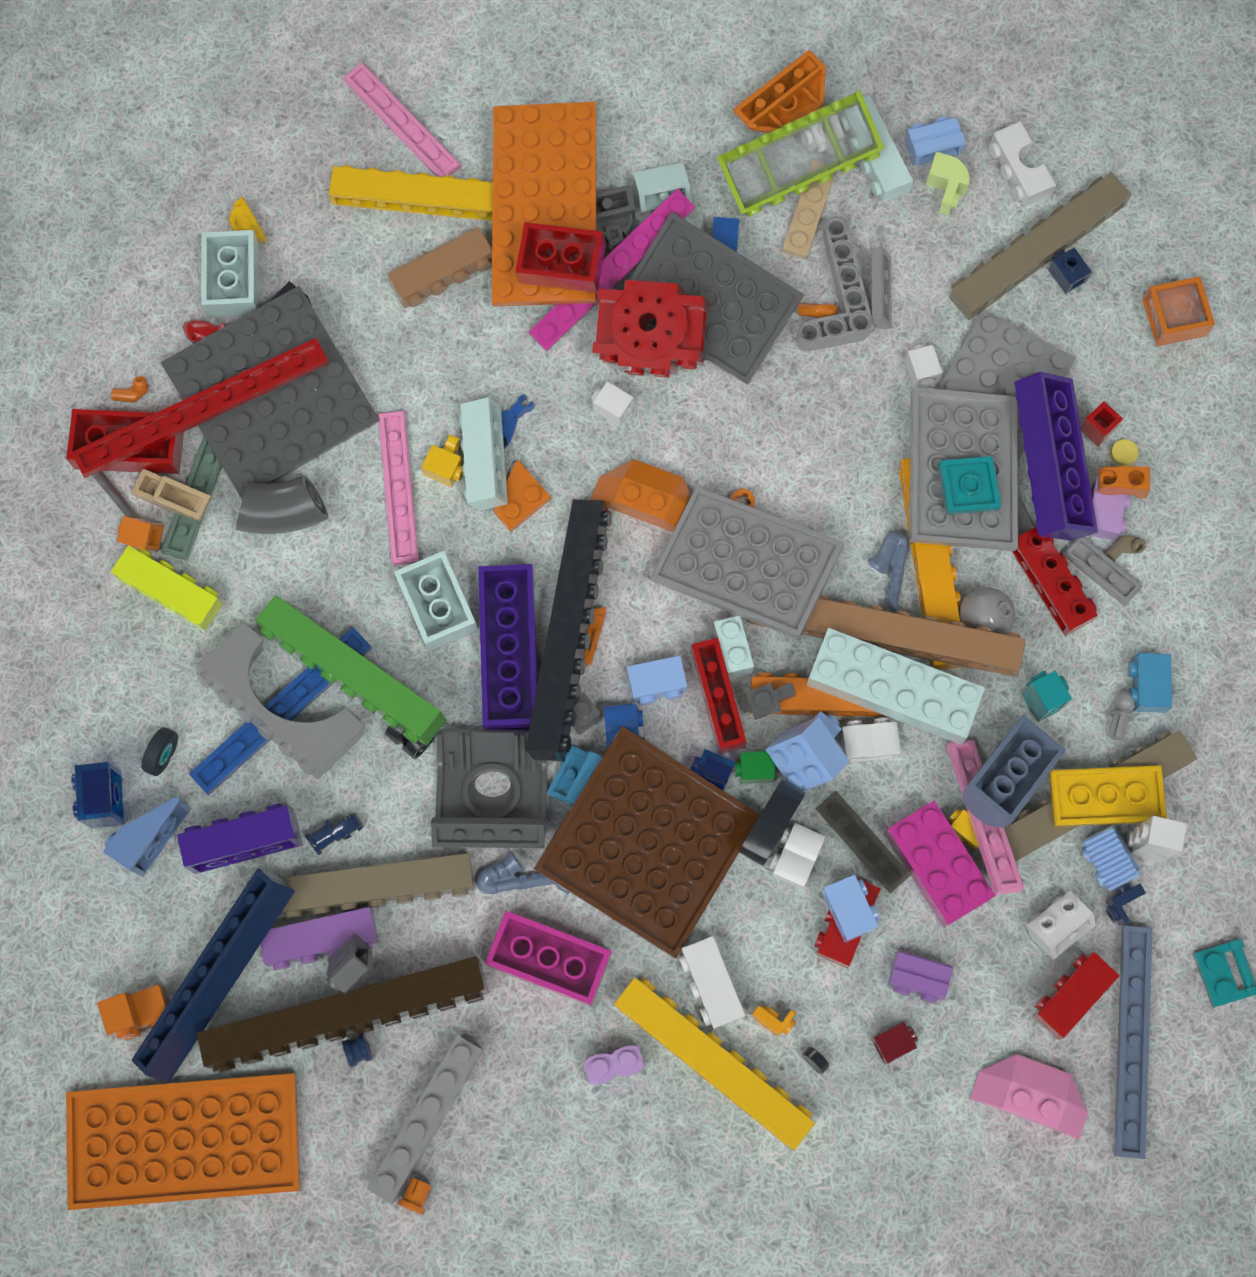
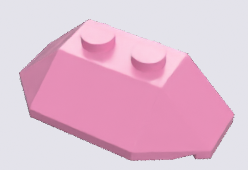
[970,1054,1088,1140]

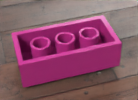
[884,800,996,928]
[485,911,612,1007]

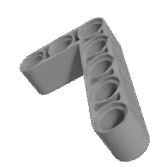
[796,216,872,351]

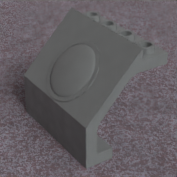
[431,729,548,848]

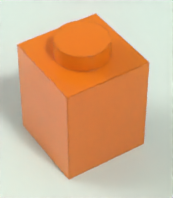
[117,516,165,551]

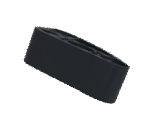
[739,779,806,866]

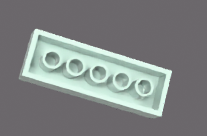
[806,628,985,745]

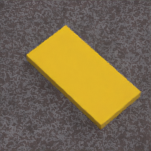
[1049,765,1167,827]

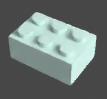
[201,230,259,317]
[394,551,478,652]

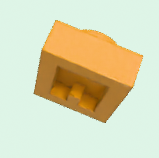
[750,1005,797,1037]

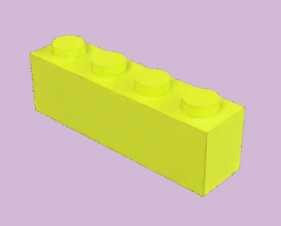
[110,545,223,631]

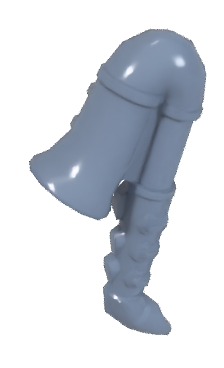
[868,530,909,613]
[476,850,570,895]

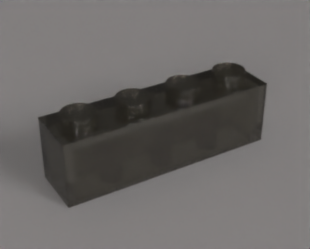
[815,791,912,894]

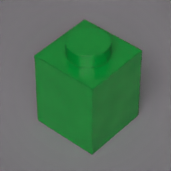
[734,751,775,784]

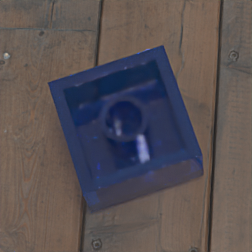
[71,762,125,829]

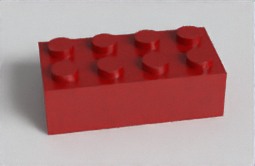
[66,409,184,474]

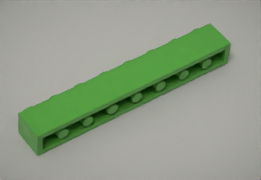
[255,595,447,746]

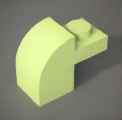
[926,152,970,215]

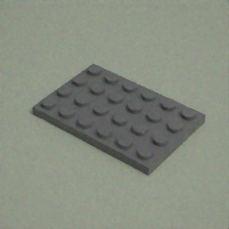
[630,212,804,385]

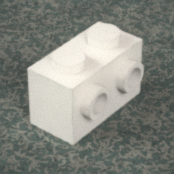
[1027,891,1096,960]

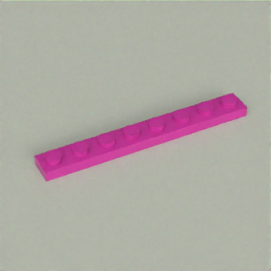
[529,188,695,352]

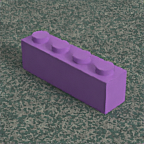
[261,907,379,971]

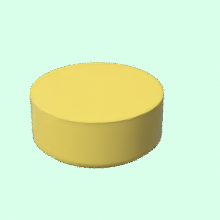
[1110,439,1139,466]

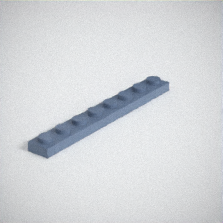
[1114,925,1153,1159]

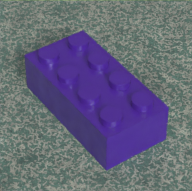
[177,803,303,874]

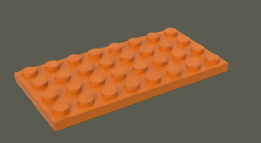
[492,101,597,307]
[66,1073,301,1210]

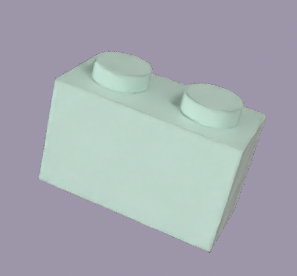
[633,163,691,212]
[713,616,754,679]

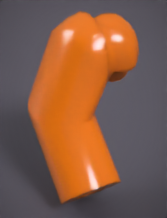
[798,303,838,318]
[111,376,149,403]

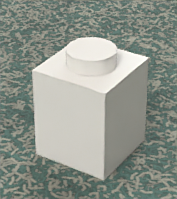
[905,345,943,387]
[591,382,634,427]

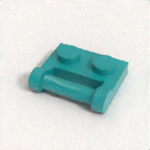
[1193,938,1256,1008]

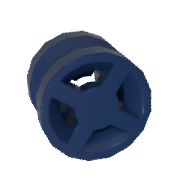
[342,1033,373,1068]

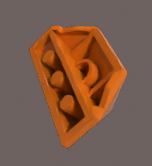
[733,49,826,133]
[590,459,691,532]

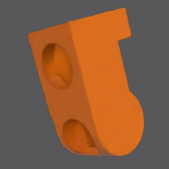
[1098,466,1150,499]

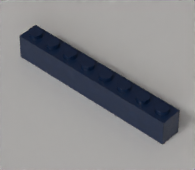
[131,868,295,1083]

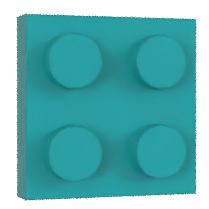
[937,456,1002,515]

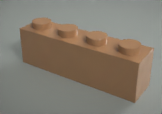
[387,227,492,309]

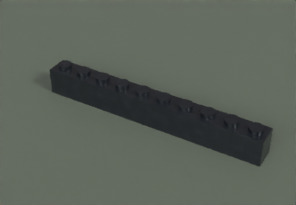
[525,499,612,762]

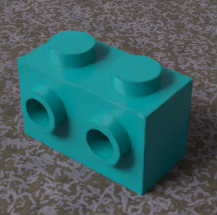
[1022,670,1072,722]

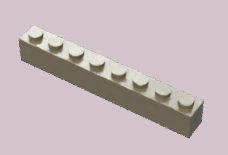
[949,172,1132,321]
[1004,730,1198,861]
[246,853,475,919]

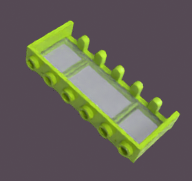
[716,90,885,217]

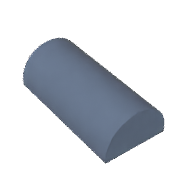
[963,714,1066,828]

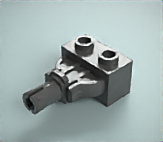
[597,185,636,252]

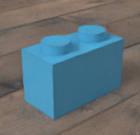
[1128,653,1172,713]

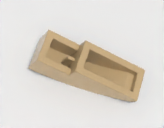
[132,469,212,521]

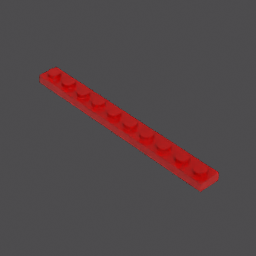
[72,338,329,478]

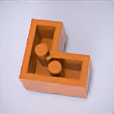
[97,984,169,1041]

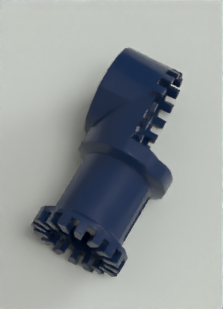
[305,813,364,856]

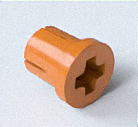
[397,1178,432,1215]

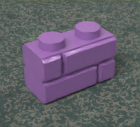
[887,950,953,1004]

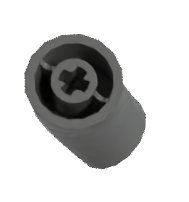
[235,475,329,534]

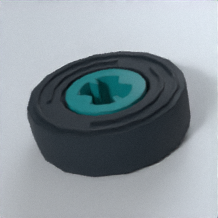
[141,727,178,776]

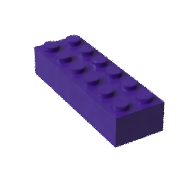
[1014,372,1098,541]
[478,564,538,730]

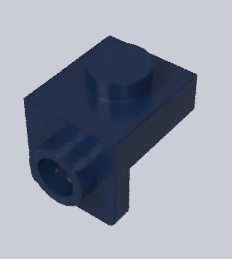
[1106,883,1146,926]

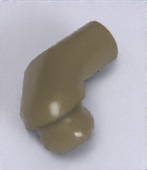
[1104,536,1146,562]

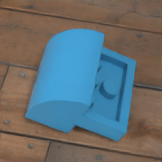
[547,745,602,806]

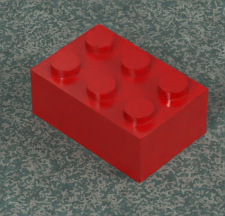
[515,222,606,293]

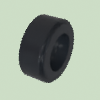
[801,1047,829,1075]

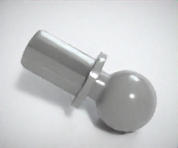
[1108,691,1136,740]

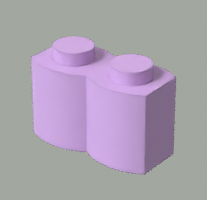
[584,1046,644,1085]

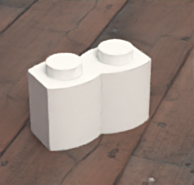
[840,718,901,763]
[769,823,825,890]

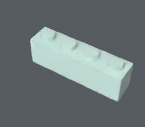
[838,96,913,203]
[459,397,508,511]

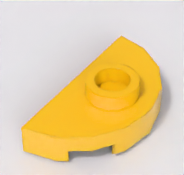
[229,196,268,243]

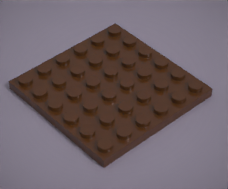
[533,726,760,959]

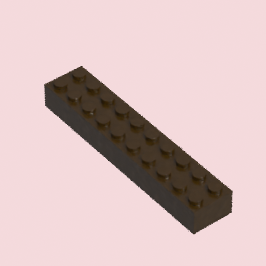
[196,956,489,1073]

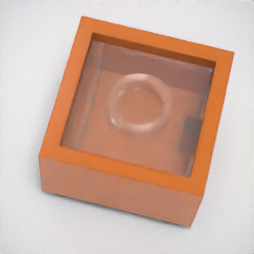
[1142,276,1215,347]

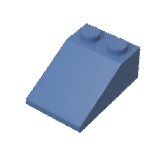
[103,797,192,877]

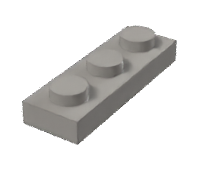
[869,246,891,329]

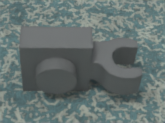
[745,683,796,720]

